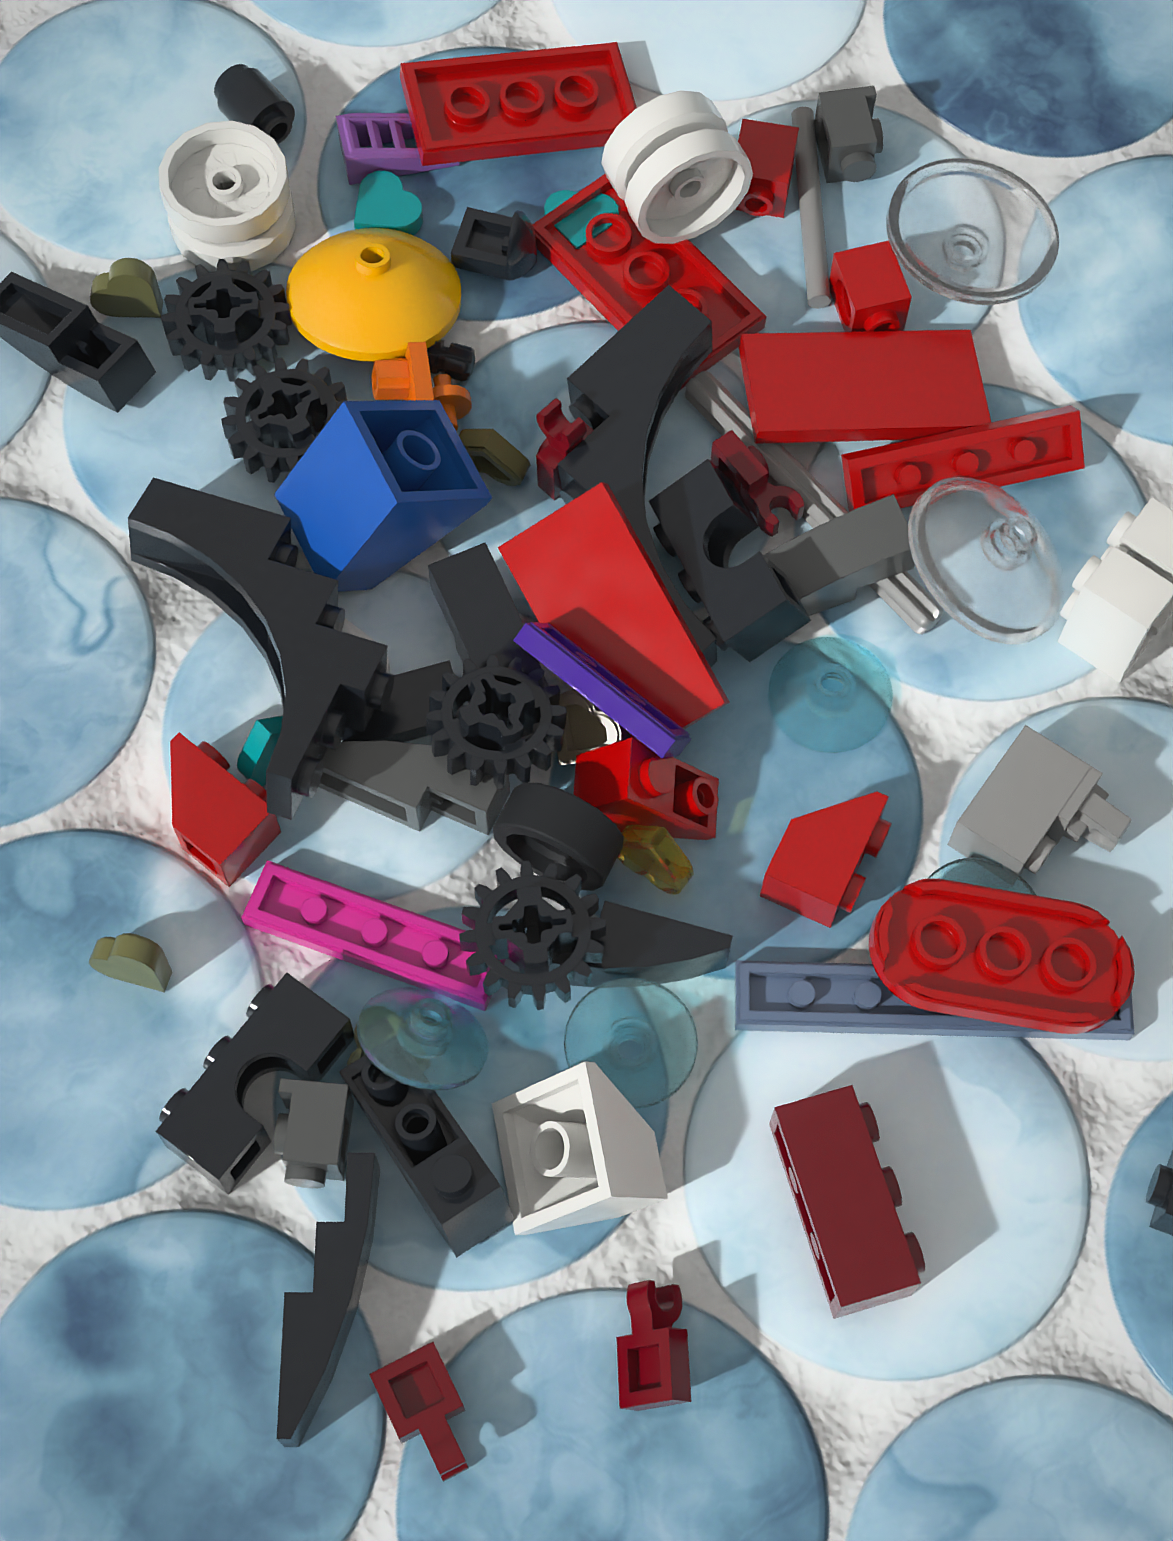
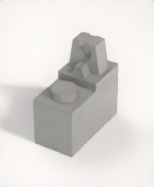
[947,725,1132,887]

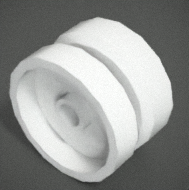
[601,90,753,244]
[158,121,296,272]

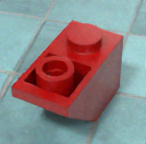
[170,732,281,887]
[573,737,719,840]
[760,791,892,928]

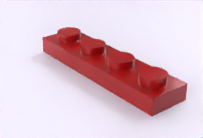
[841,405,1085,512]

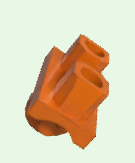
[371,342,472,431]

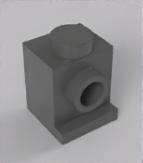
[814,86,883,183]
[274,1078,354,1188]

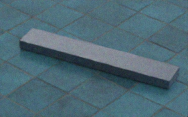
[735,960,1134,1040]

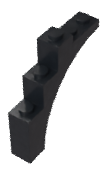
[558,285,717,667]
[128,477,394,820]

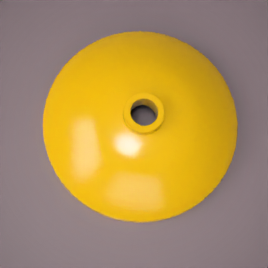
[286,228,461,362]

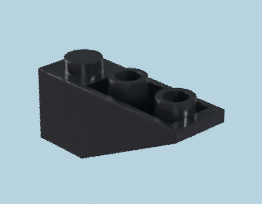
[339,1036,514,1258]

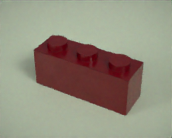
[769,1085,925,1319]

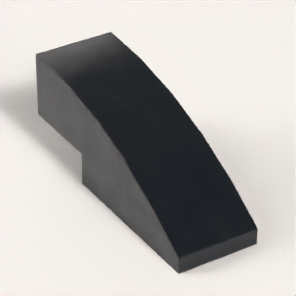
[0,271,156,413]
[428,542,548,741]
[519,901,733,988]

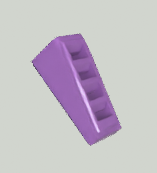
[336,113,460,185]

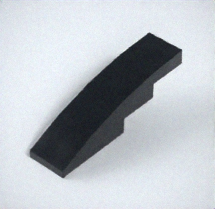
[276,1153,380,1447]

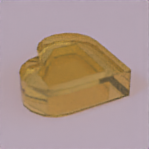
[618,825,694,895]

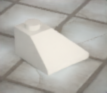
[492,1061,668,1235]

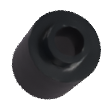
[214,64,295,144]

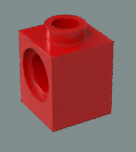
[735,119,799,218]
[829,240,912,332]

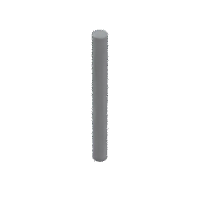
[791,107,831,309]

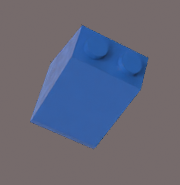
[274,400,492,592]

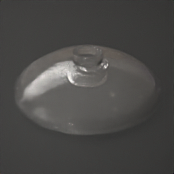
[886,158,1059,305]
[908,477,1065,645]

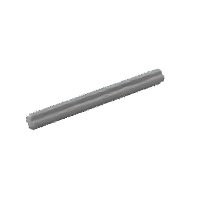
[685,371,944,635]

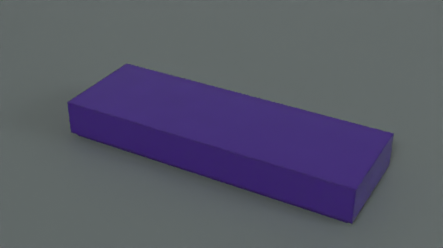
[513,622,692,759]

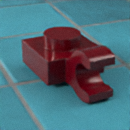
[536,398,594,501]
[711,430,804,537]
[616,1280,691,1411]
[369,1342,469,1482]

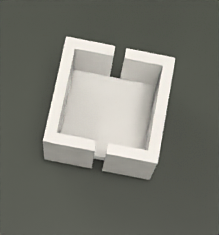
[1058,497,1173,683]

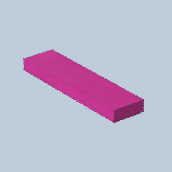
[241,860,506,1011]

